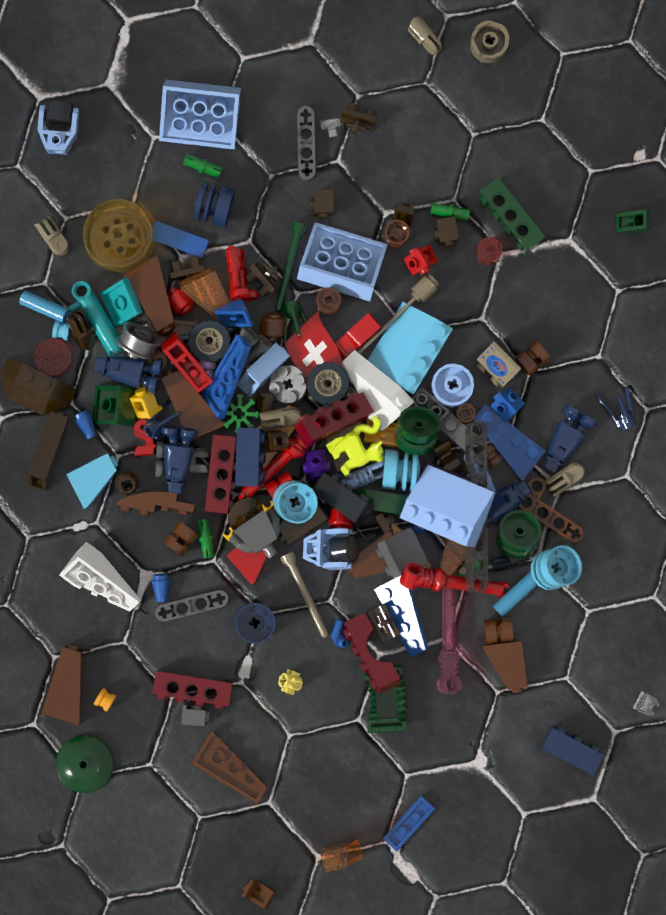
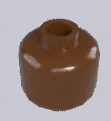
[259,313,285,341]

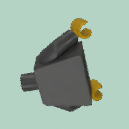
[223,501,280,559]

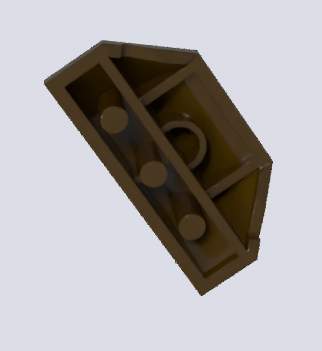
[0,358,77,416]

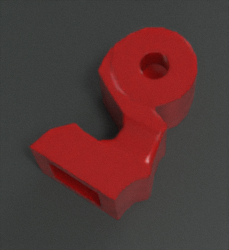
[134,419,157,457]

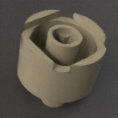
[470,21,509,63]

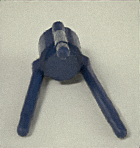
[596,387,637,431]
[144,399,183,440]

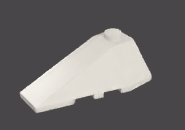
[341,350,414,431]
[60,542,141,611]

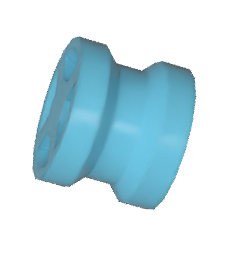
[52,320,71,341]

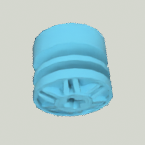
[382,449,420,492]
[273,480,318,524]
[531,545,582,590]

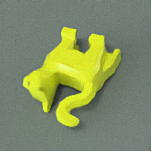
[326,416,384,477]

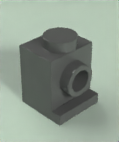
[181,704,210,726]

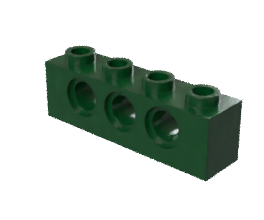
[479,177,545,253]

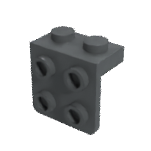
[375,528,427,579]

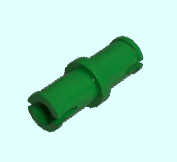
[183,153,223,178]
[430,202,470,221]
[196,519,215,559]

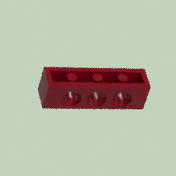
[294,392,374,447]
[205,435,237,514]
[152,671,233,709]

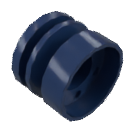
[194,181,236,228]
[234,602,276,643]

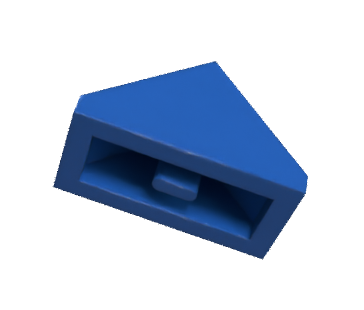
[214,298,253,327]

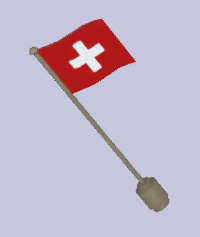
[285,274,439,402]

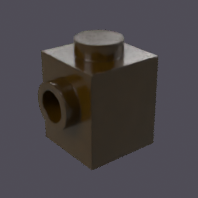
[311,189,334,218]
[433,217,459,247]

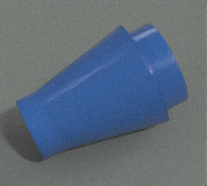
[74,410,97,440]
[151,574,170,602]

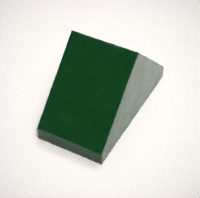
[616,209,649,233]

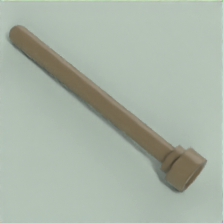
[280,551,329,638]

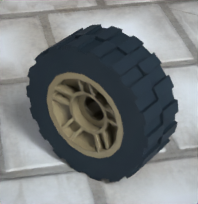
[188,318,231,362]
[307,362,349,405]

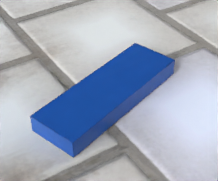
[149,221,209,259]
[382,795,436,852]

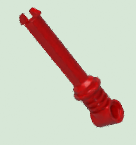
[238,422,320,499]
[399,562,510,597]

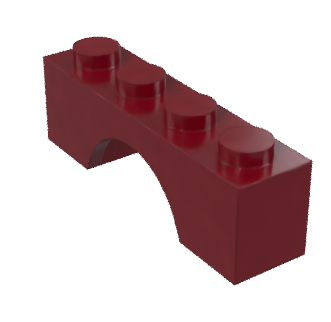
[343,613,400,694]

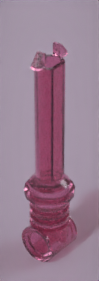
[437,587,462,695]

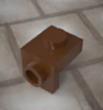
[242,879,276,910]

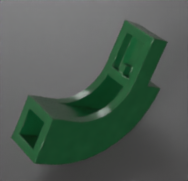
[355,488,409,515]

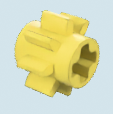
[279,670,303,695]

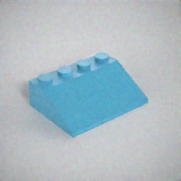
[368,302,453,396]

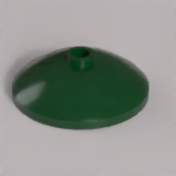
[56,735,114,793]

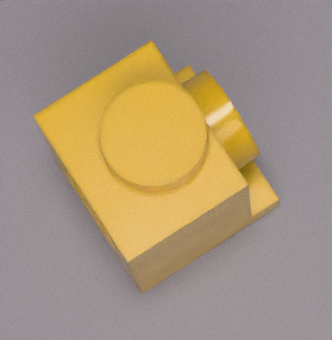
[129,387,163,419]

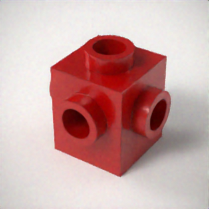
[404,245,438,276]

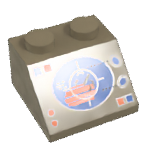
[476,342,521,388]

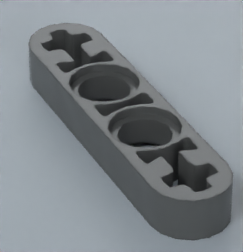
[297,106,316,181]
[155,590,229,622]

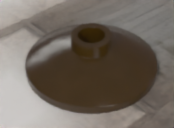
[228,497,263,530]

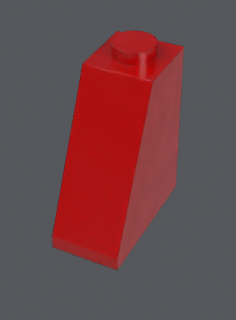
[227,542,274,585]

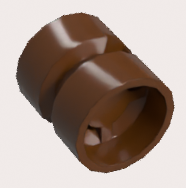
[384,220,410,248]
[316,287,341,315]
[515,341,551,376]
[163,521,199,557]
[483,617,514,644]

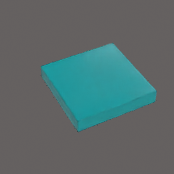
[100,278,143,328]

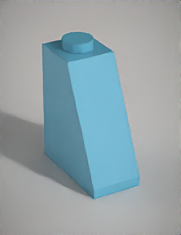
[66,453,119,509]

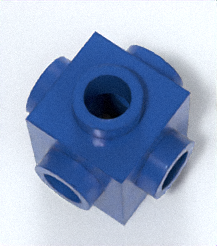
[490,387,525,422]

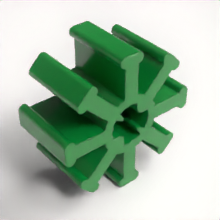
[224,394,259,434]

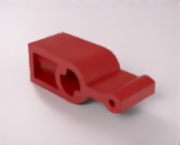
[335,313,383,360]

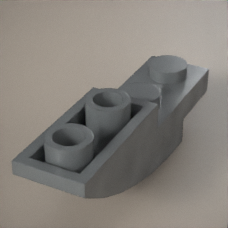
[411,387,479,453]

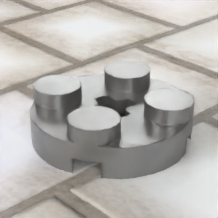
[269,365,308,403]

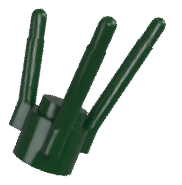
[282,300,308,349]

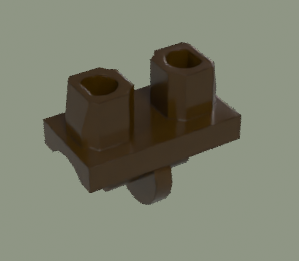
[340,102,376,135]
[170,256,206,290]
[245,262,280,297]
[367,603,401,643]

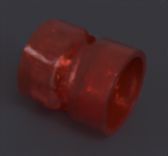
[476,238,502,266]

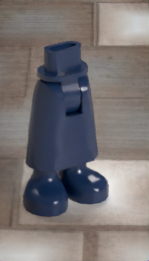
[94,356,163,394]
[543,405,598,474]
[161,426,198,494]
[480,480,532,536]

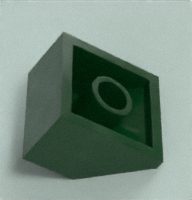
[92,386,137,427]

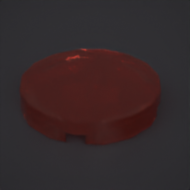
[34,338,72,376]

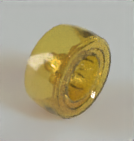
[83,199,156,273]

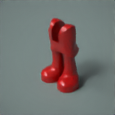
[226,246,259,302]

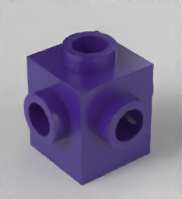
[303,450,331,481]

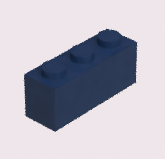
[235,428,267,487]
[540,726,604,776]

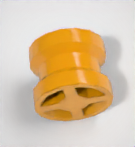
[94,688,117,712]

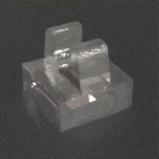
[320,117,341,138]
[633,691,659,716]

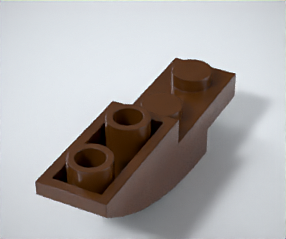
[116,492,196,516]

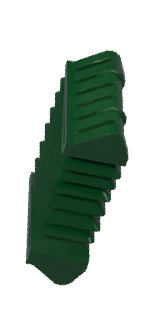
[364,665,407,734]

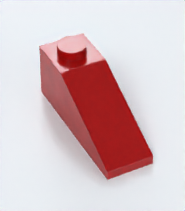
[161,332,213,393]

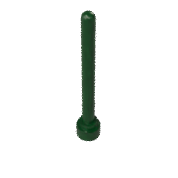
[275,222,307,312]

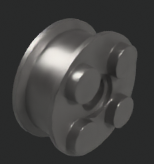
[116,322,162,360]

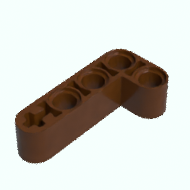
[518,477,584,543]

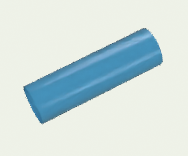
[19,291,71,323]
[493,572,537,617]

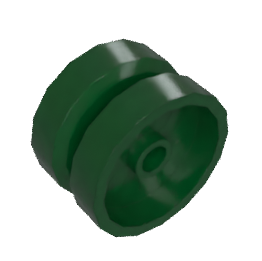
[395,406,440,455]
[496,510,542,559]

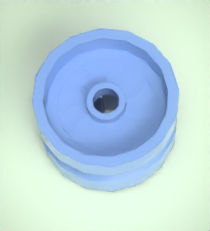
[431,364,474,408]

